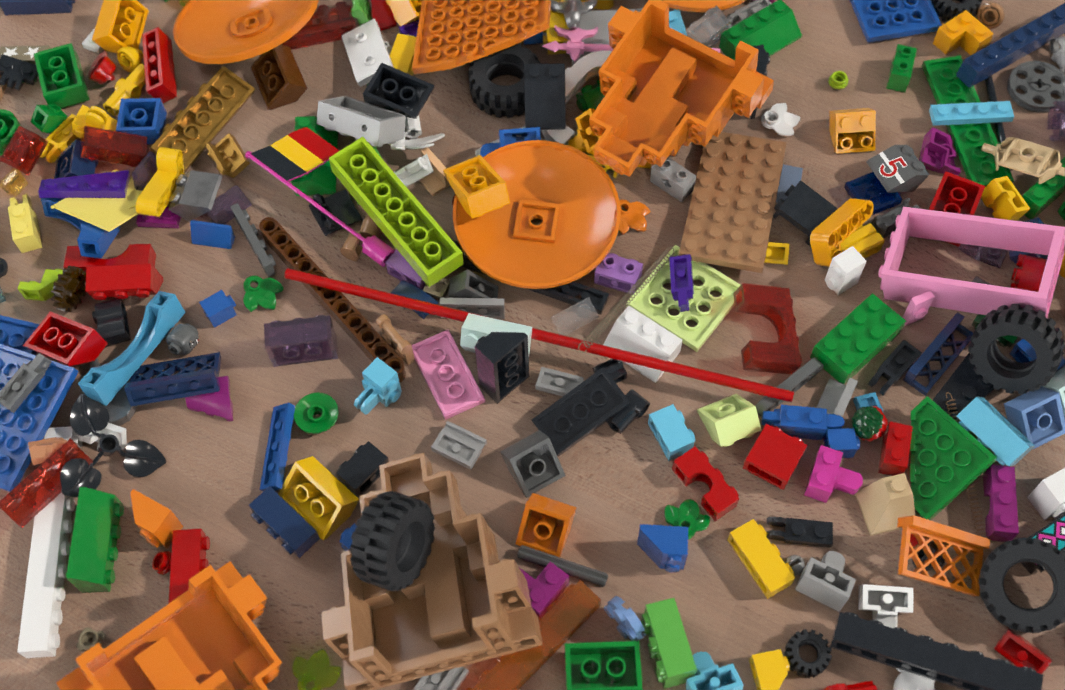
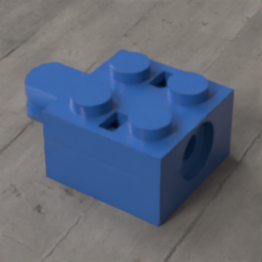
[480,127,541,157]

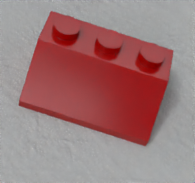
[86,263,163,300]
[23,311,108,366]

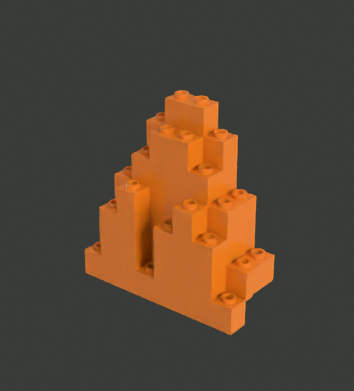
[589,0,774,177]
[56,561,282,690]

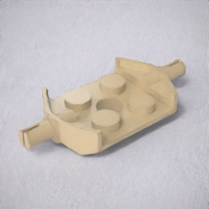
[981,137,1065,184]

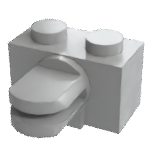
[795,551,856,612]

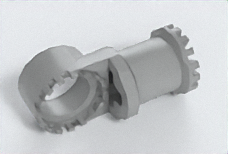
[1049,36,1065,74]

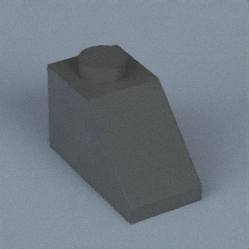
[448,270,498,298]

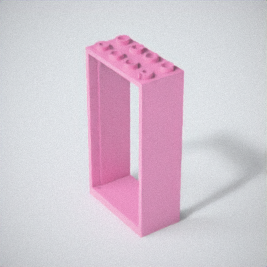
[879,207,1065,318]

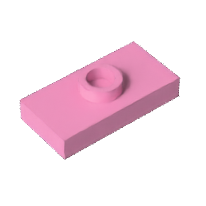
[902,291,935,326]

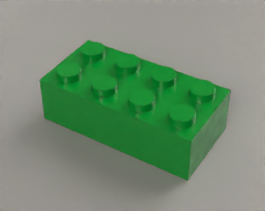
[810,293,906,385]

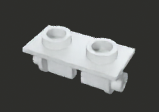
[394,154,434,187]

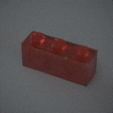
[80,126,147,168]

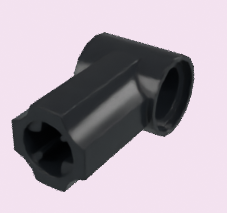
[606,389,650,434]

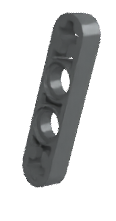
[755,357,824,416]

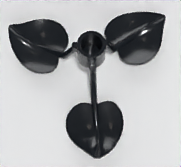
[60,394,166,497]

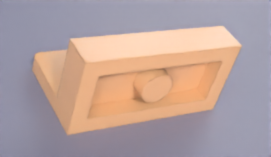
[418,147,450,196]

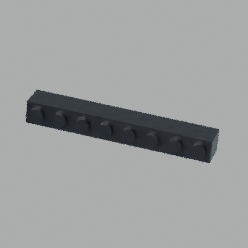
[830,612,1044,690]

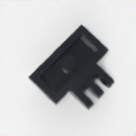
[0,54,38,91]

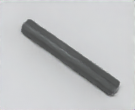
[517,545,608,587]

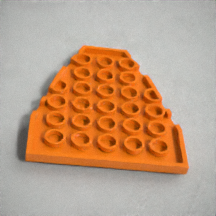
[412,0,551,75]

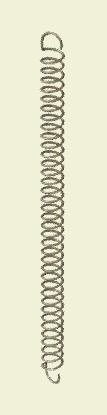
[578,247,674,353]

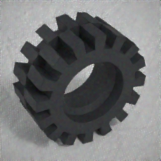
[784,629,832,678]

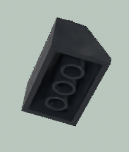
[475,332,529,404]

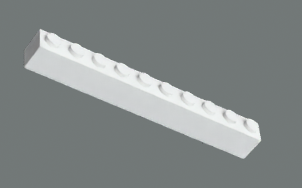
[17,427,82,658]

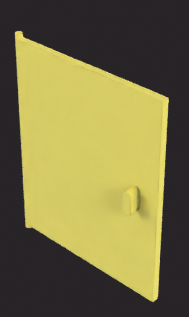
[51,169,148,232]

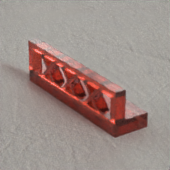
[0,438,92,528]

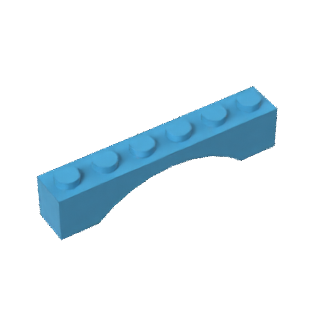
[78,291,186,406]

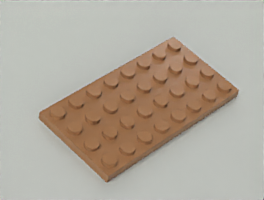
[678,132,787,273]

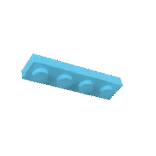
[929,101,1014,126]

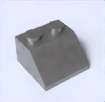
[168,170,223,222]

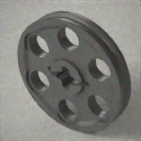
[1007,61,1065,112]

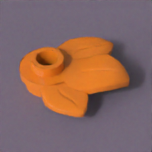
[619,200,650,235]

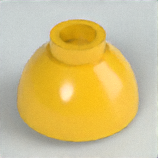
[117,47,144,73]

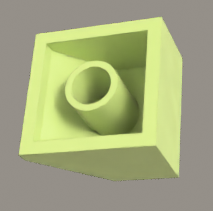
[697,393,762,447]

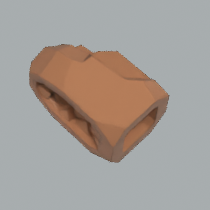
[28,437,69,465]

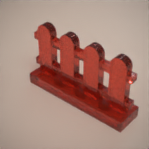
[282,1,356,50]

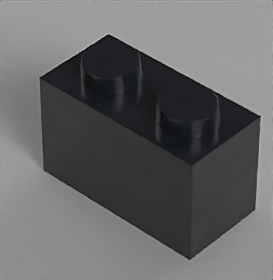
[336,441,389,498]

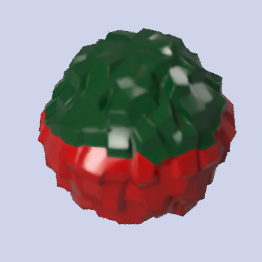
[851,406,888,442]

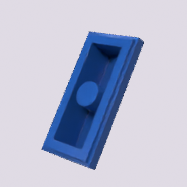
[190,220,235,249]

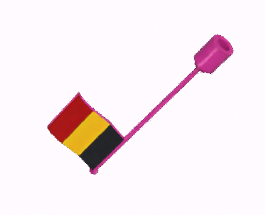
[245,127,395,267]

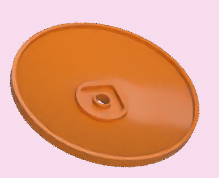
[173,0,319,64]

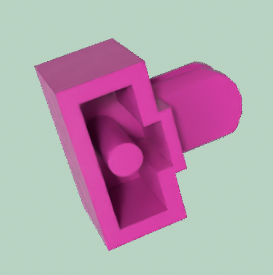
[804,445,863,503]

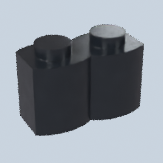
[92,298,131,347]

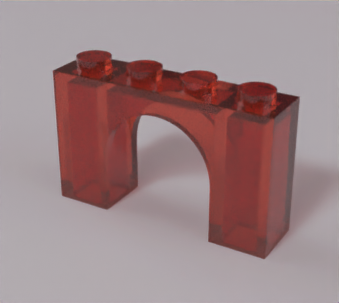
[733,283,802,375]

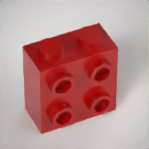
[742,424,807,490]

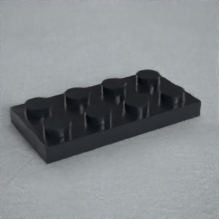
[532,367,631,457]

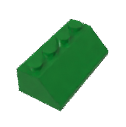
[719,0,802,60]
[292,116,338,196]
[66,487,124,593]

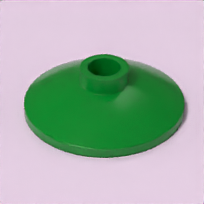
[294,392,339,434]

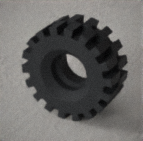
[931,0,982,22]

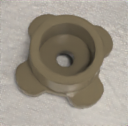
[77,627,106,651]

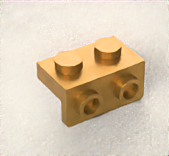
[205,133,250,178]

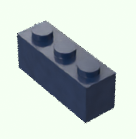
[249,486,320,558]

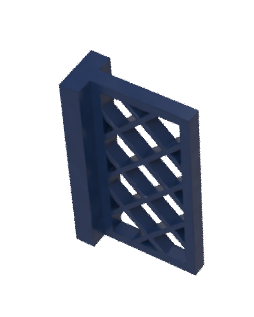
[124,352,221,407]

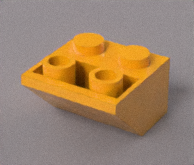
[829,108,876,154]

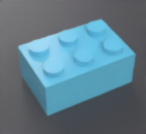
[957,397,1035,466]

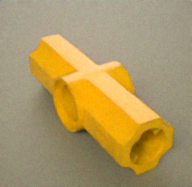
[103,64,146,117]

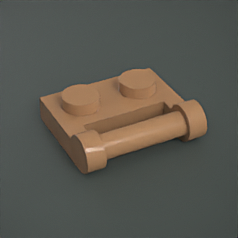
[376,314,415,365]

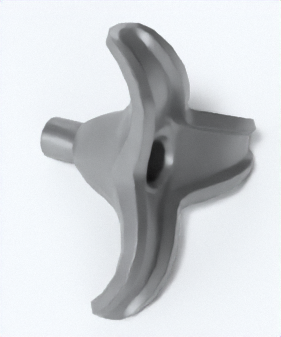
[551,0,597,29]

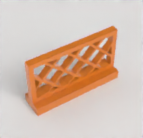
[897,515,990,597]

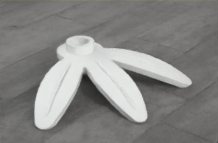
[387,133,445,150]

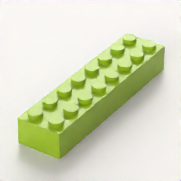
[329,137,463,287]

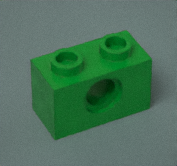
[886,44,917,93]

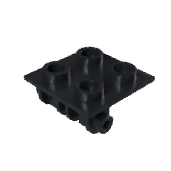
[308,189,362,236]

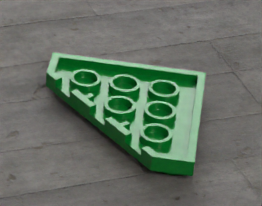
[910,396,997,520]

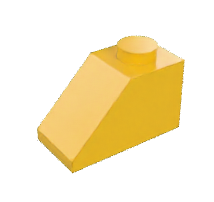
[749,649,790,690]

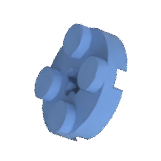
[604,596,646,641]

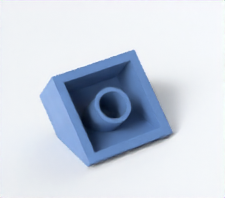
[1004,386,1065,450]

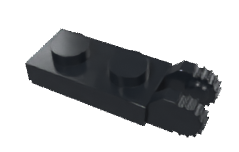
[868,340,922,396]
[766,516,833,548]

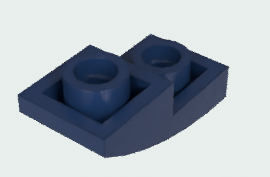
[391,280,439,319]

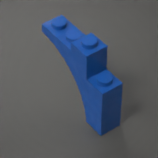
[41,198,120,258]

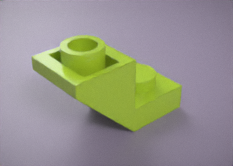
[17,269,63,301]

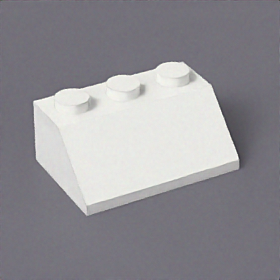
[603,306,682,383]

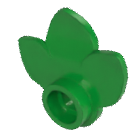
[243,276,284,312]
[664,499,710,540]

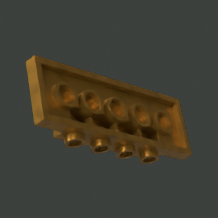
[150,66,255,173]

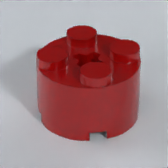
[1010,254,1047,292]

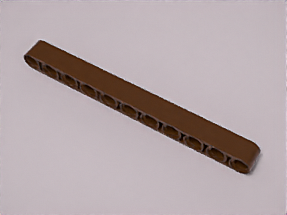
[259,217,406,383]

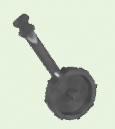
[89,358,138,426]

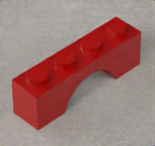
[63,244,156,277]

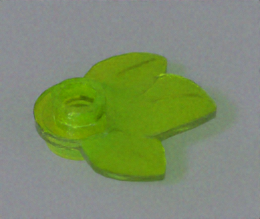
[292,649,341,690]

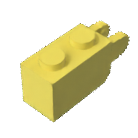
[8,194,42,253]

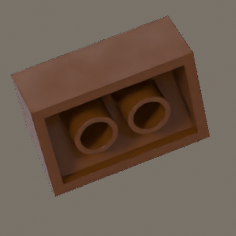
[251,44,307,110]

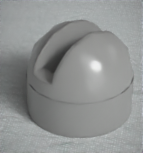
[785,555,805,576]

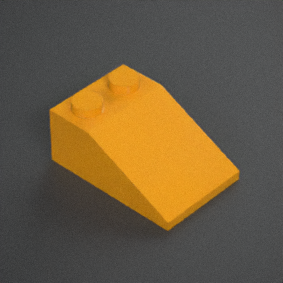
[443,155,510,218]

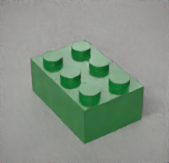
[33,43,90,108]
[565,641,643,690]

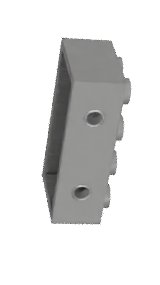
[317,96,406,147]

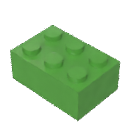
[641,598,697,689]

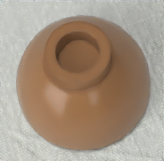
[977,2,1005,29]

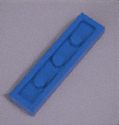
[260,403,295,491]

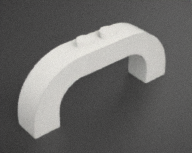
[542,51,612,145]

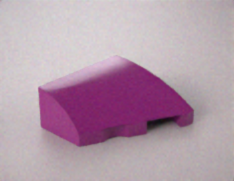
[919,127,961,176]
[185,376,233,422]

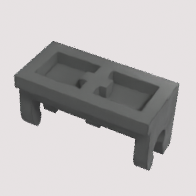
[870,198,920,239]

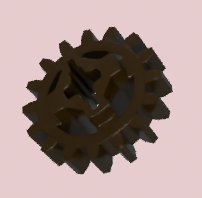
[51,266,86,312]

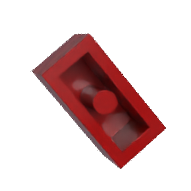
[878,421,913,476]

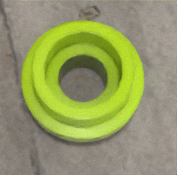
[828,71,849,90]

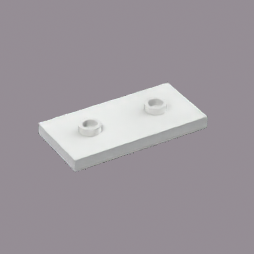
[341,18,394,87]

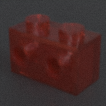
[0,126,49,176]

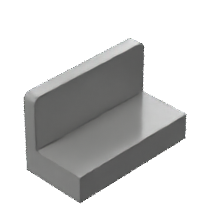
[816,378,858,417]

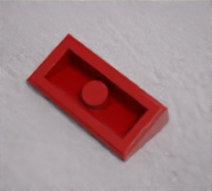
[994,628,1052,674]

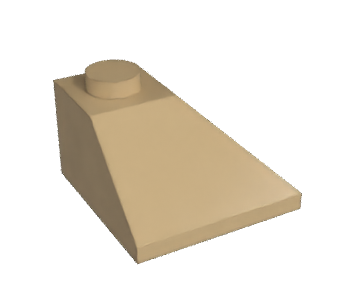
[855,473,915,536]

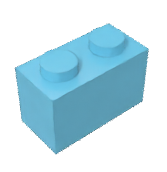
[648,404,695,461]

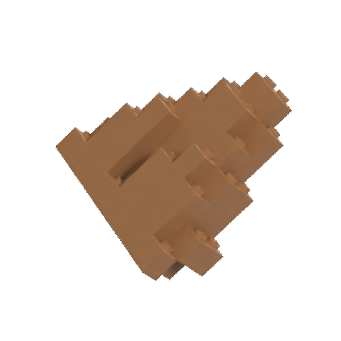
[322,453,543,690]

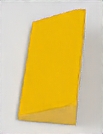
[764,242,790,265]

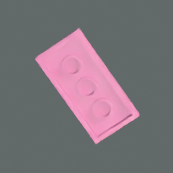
[412,330,485,420]

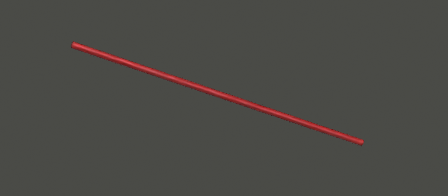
[284,268,794,403]

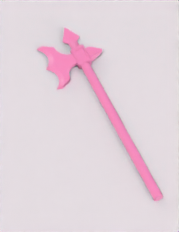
[542,25,720,62]

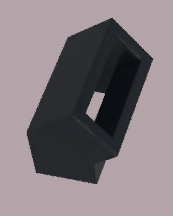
[592,359,627,384]

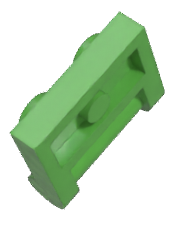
[351,0,372,26]

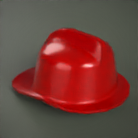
[88,51,116,84]

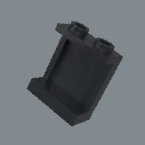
[773,180,838,247]

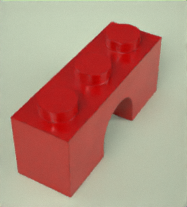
[672,446,739,522]

